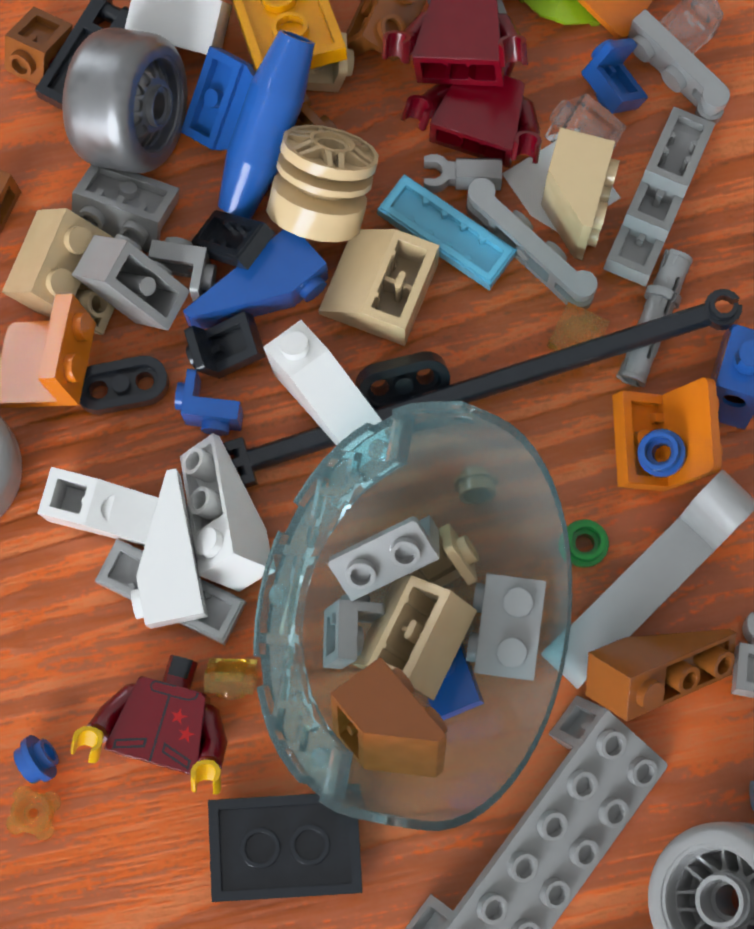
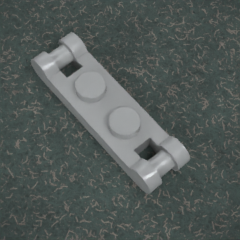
[466,178,598,311]

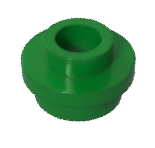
[560,519,609,568]

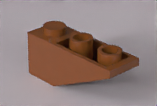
[585,629,737,721]

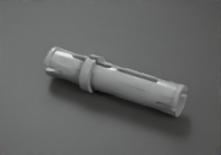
[616,249,693,387]

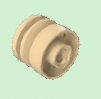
[266,125,379,242]

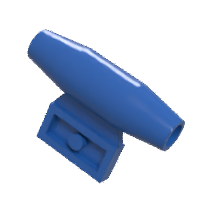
[181,30,315,219]

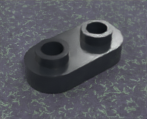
[355,351,450,409]
[79,356,169,415]

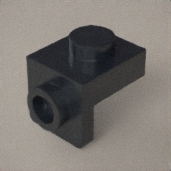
[184,311,266,379]

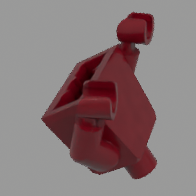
[382,0,528,87]
[401,62,542,168]

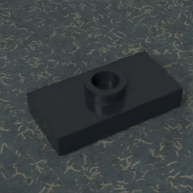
[191,210,275,270]

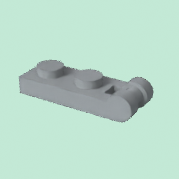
[628,9,730,123]

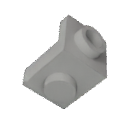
[148,237,217,302]

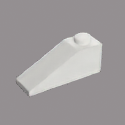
[263,320,394,468]
[131,468,208,629]

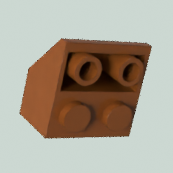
[330,657,448,778]

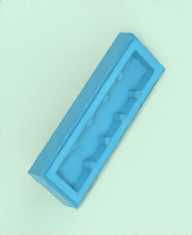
[377,174,517,291]

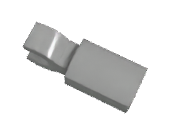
[424,154,502,193]

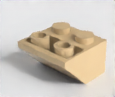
[541,127,620,260]
[2,208,115,335]
[318,229,440,346]
[353,575,477,701]

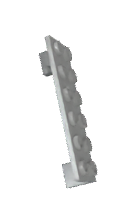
[405,695,668,929]

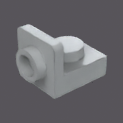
[323,594,385,669]

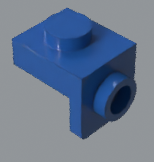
[581,38,648,114]
[175,369,244,436]

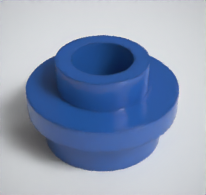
[637,429,687,477]
[13,735,59,784]

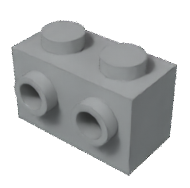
[72,234,189,331]

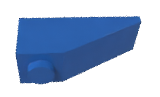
[183,230,329,329]

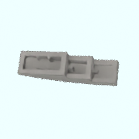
[603,107,716,287]

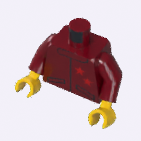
[70,655,228,795]

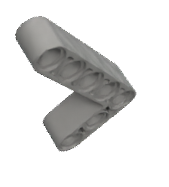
[543,470,754,689]

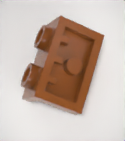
[346,0,426,61]

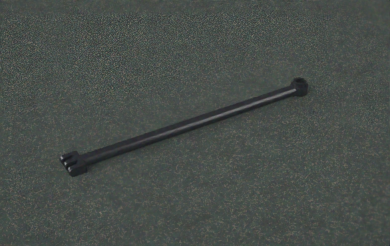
[223,289,742,488]

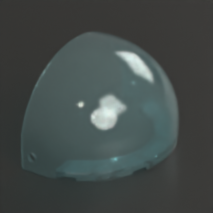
[253,401,572,831]

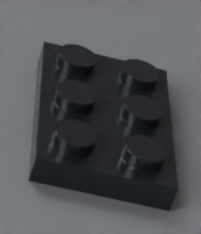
[208,791,363,902]

